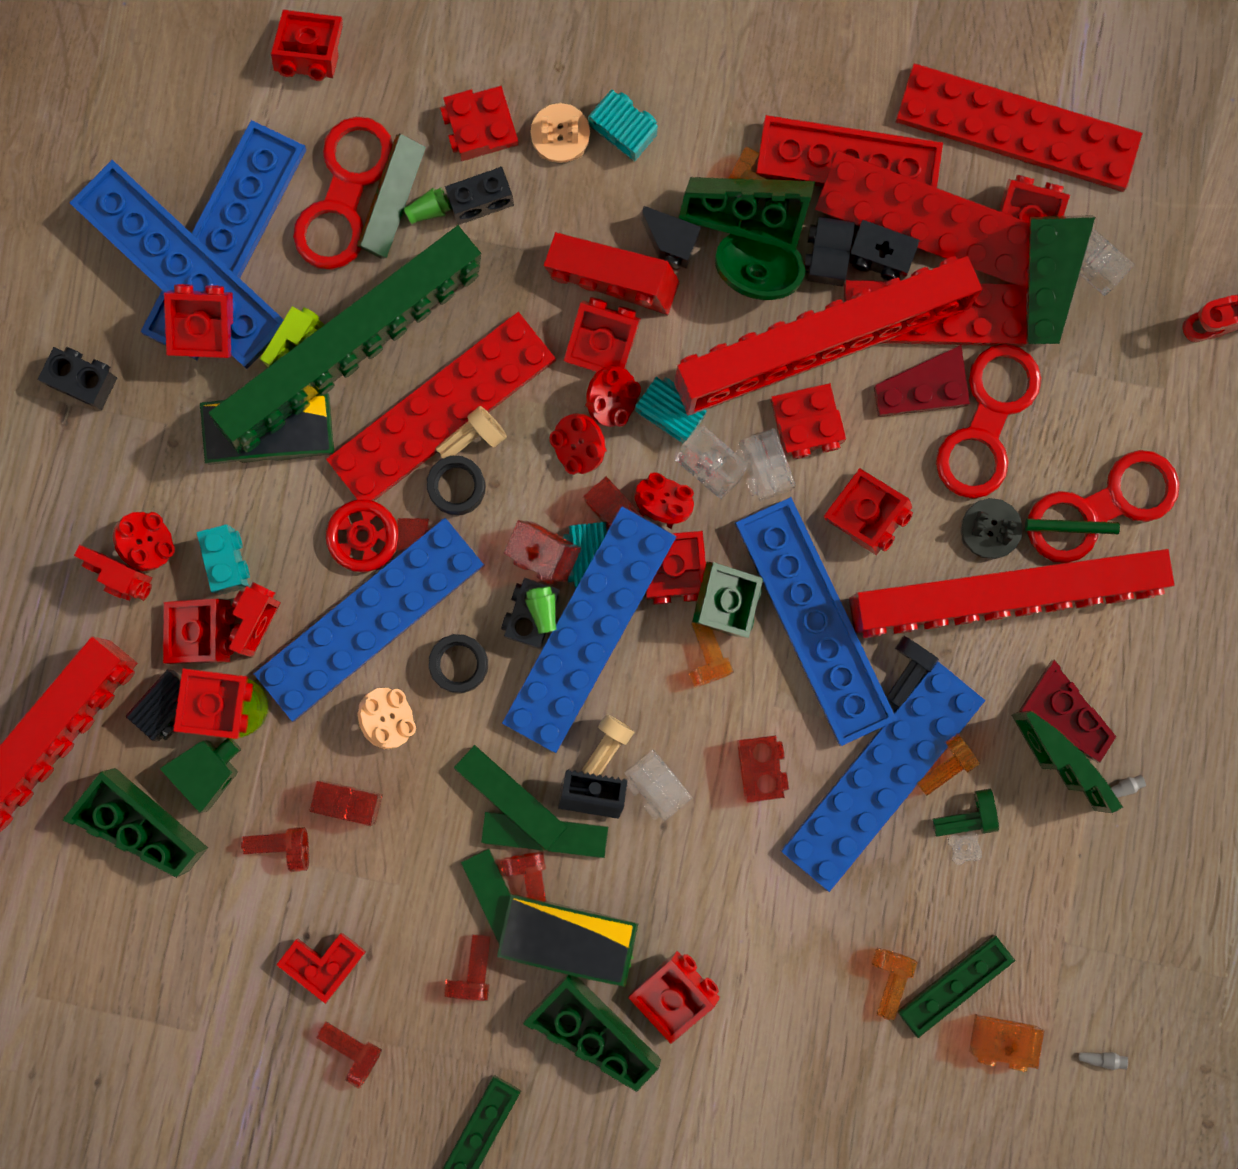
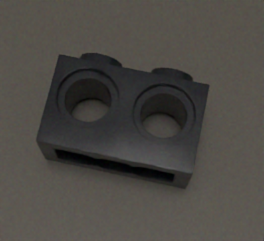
[445,167,514,225]
[37,347,117,410]
[501,577,560,650]

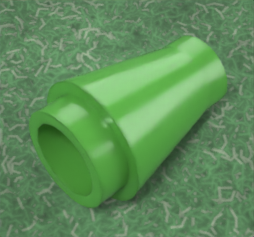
[404,187,451,224]
[525,586,557,634]

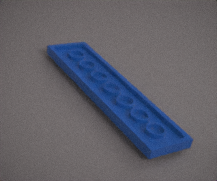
[140,120,307,360]
[69,160,284,369]
[735,497,897,746]
[502,506,676,753]
[254,518,485,722]
[780,661,986,892]

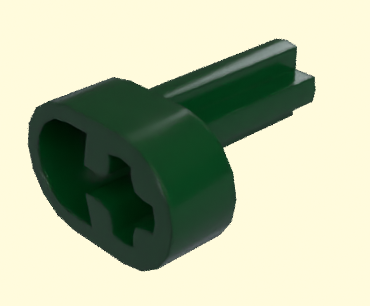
[932,788,999,837]

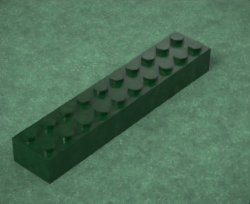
[208,225,482,454]

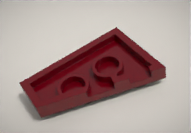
[874,345,970,417]
[1019,659,1117,763]

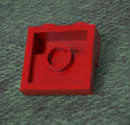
[271,10,343,81]
[440,85,519,161]
[999,175,1070,222]
[164,284,233,358]
[564,297,641,372]
[770,383,846,459]
[824,468,913,556]
[646,531,706,605]
[74,545,153,601]
[229,582,281,657]
[163,599,235,664]
[173,668,253,739]
[628,951,720,1044]

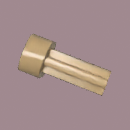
[436,406,507,458]
[582,714,635,776]

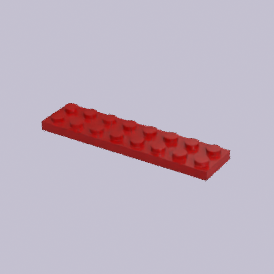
[895,63,1143,192]
[815,151,1029,289]
[326,311,556,501]

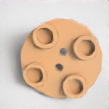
[530,103,590,163]
[357,688,416,749]

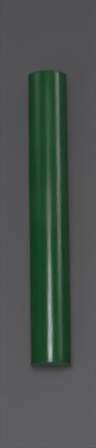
[1025,519,1120,535]

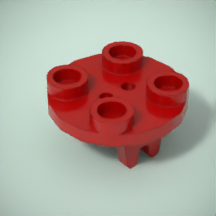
[585,365,641,427]
[549,413,607,475]
[634,472,694,529]
[112,512,175,571]

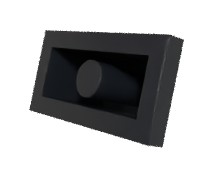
[641,206,701,269]

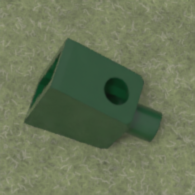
[160,738,241,813]

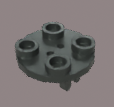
[961,498,1023,559]

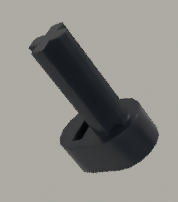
[886,636,939,707]

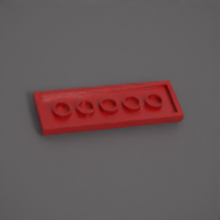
[756,115,943,188]
[844,280,1027,347]

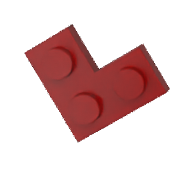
[276,933,366,1004]

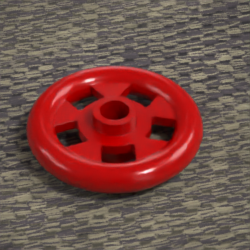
[325,499,399,572]

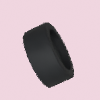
[427,456,486,515]
[429,634,488,693]

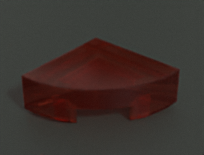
[397,518,430,550]

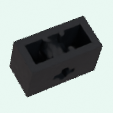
[849,220,920,281]

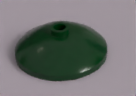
[715,234,805,300]

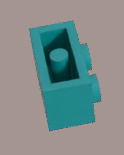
[197,524,250,595]

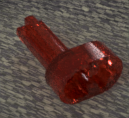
[241,827,309,872]
[501,852,547,901]
[444,934,491,1001]
[316,1021,382,1089]

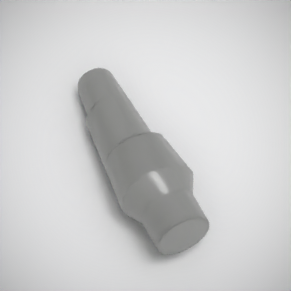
[1111,775,1146,798]
[1078,1052,1128,1070]

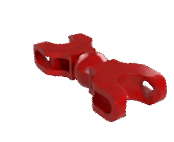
[1183,295,1238,342]

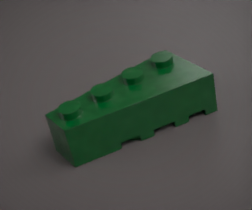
[678,177,815,251]
[1027,215,1096,344]
[62,768,208,878]
[523,975,661,1092]

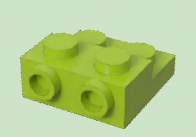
[260,306,325,367]

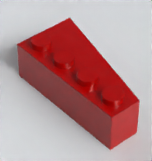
[543,232,680,315]

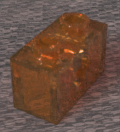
[969,1014,1044,1072]

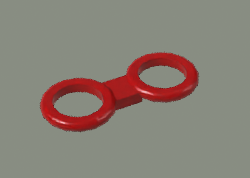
[293,116,393,270]
[936,344,1041,499]
[1027,450,1180,563]

